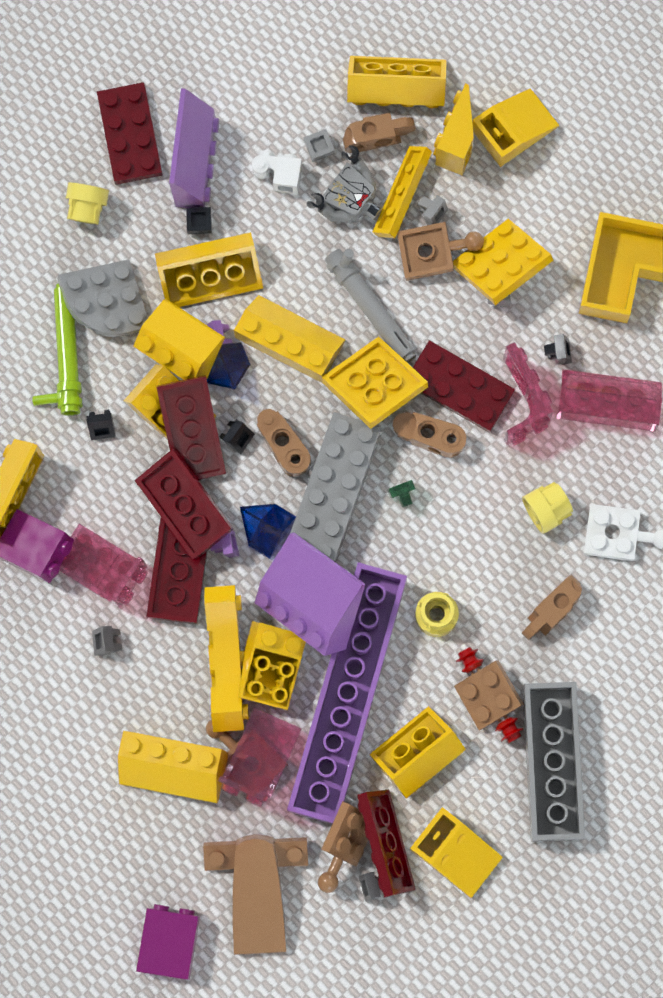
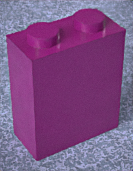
[0,509,74,584]
[136,904,200,980]

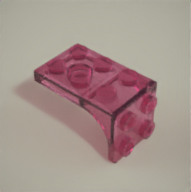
[503,342,554,445]
[59,523,148,609]
[218,708,302,807]

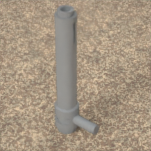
[325,249,417,363]

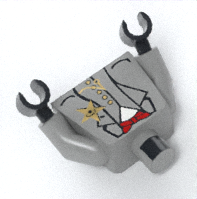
[307,145,382,223]

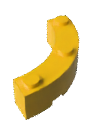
[204,585,249,732]

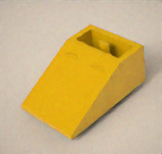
[433,83,474,175]
[472,88,559,167]
[123,364,216,439]
[239,621,306,710]
[410,807,503,898]

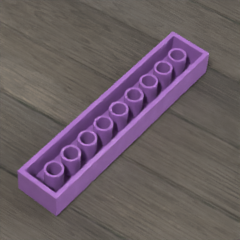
[287,562,407,824]

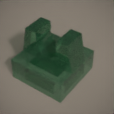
[387,480,415,507]

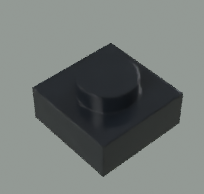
[186,207,212,234]

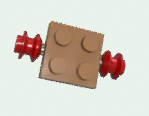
[454,647,524,744]

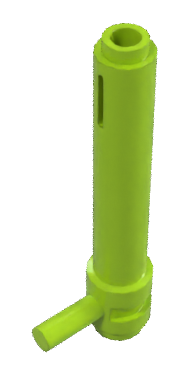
[32,283,83,416]

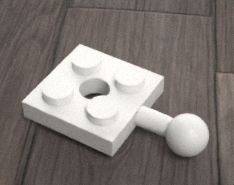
[584,504,663,561]

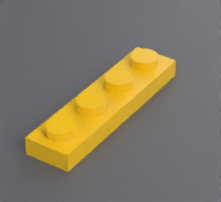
[372,146,432,238]

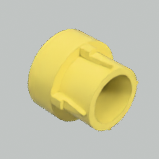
[65,182,109,225]
[522,482,573,534]
[415,592,459,637]

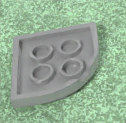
[57,259,148,337]

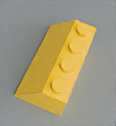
[347,56,446,108]
[155,232,263,307]
[234,295,346,383]
[0,439,45,538]
[118,730,229,804]

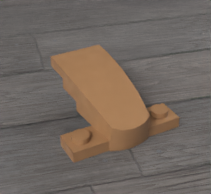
[203,834,308,955]

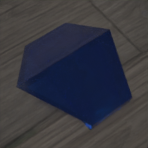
[207,342,251,390]
[240,504,296,559]

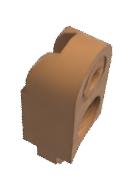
[343,113,416,153]
[257,409,311,477]
[393,412,467,458]
[522,574,582,641]

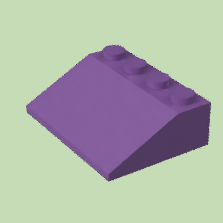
[169,88,219,208]
[255,532,366,656]

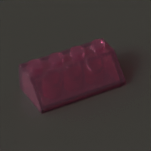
[556,369,662,432]

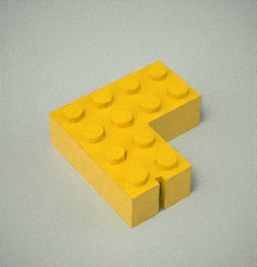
[578,212,663,324]

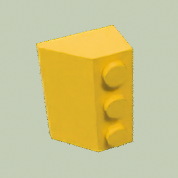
[133,299,225,380]
[369,706,466,798]

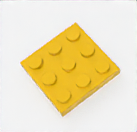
[453,219,554,305]
[322,336,428,429]

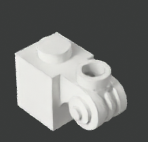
[252,151,302,194]

